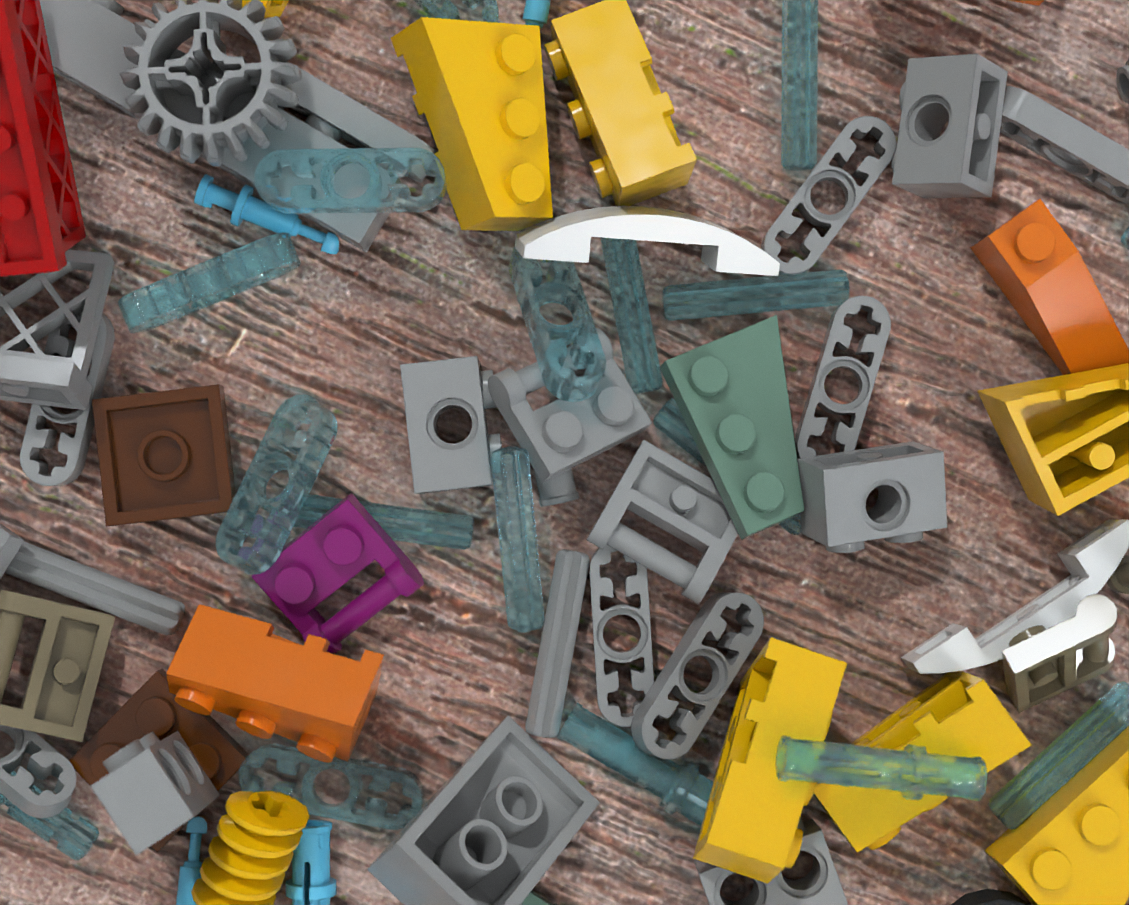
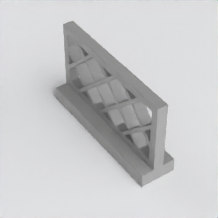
[0,249,115,410]

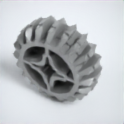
[120,0,301,166]

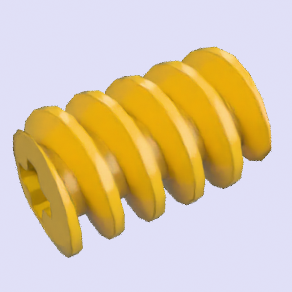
[191,790,310,905]

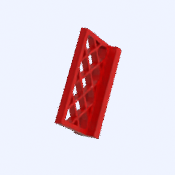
[0,0,86,277]

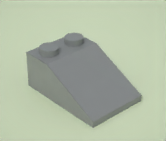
[367,715,600,905]

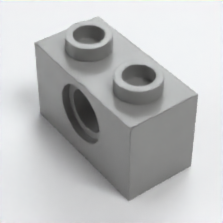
[891,54,1008,198]
[400,356,504,494]
[797,441,947,553]

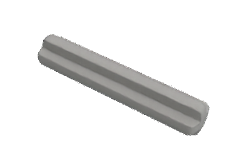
[5,542,185,635]
[525,549,590,738]

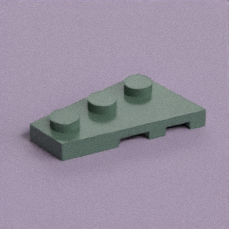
[660,315,804,540]

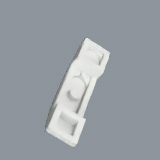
[515,206,780,276]
[901,519,1129,674]

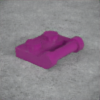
[251,493,424,654]

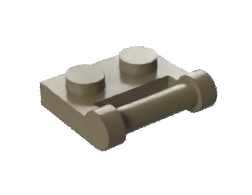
[0,590,115,742]
[1002,594,1118,713]

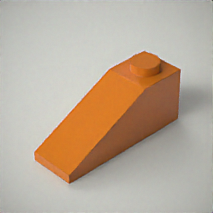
[970,199,1129,375]

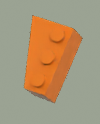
[166,604,384,763]

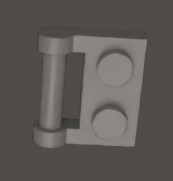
[488,327,652,483]
[586,440,738,604]

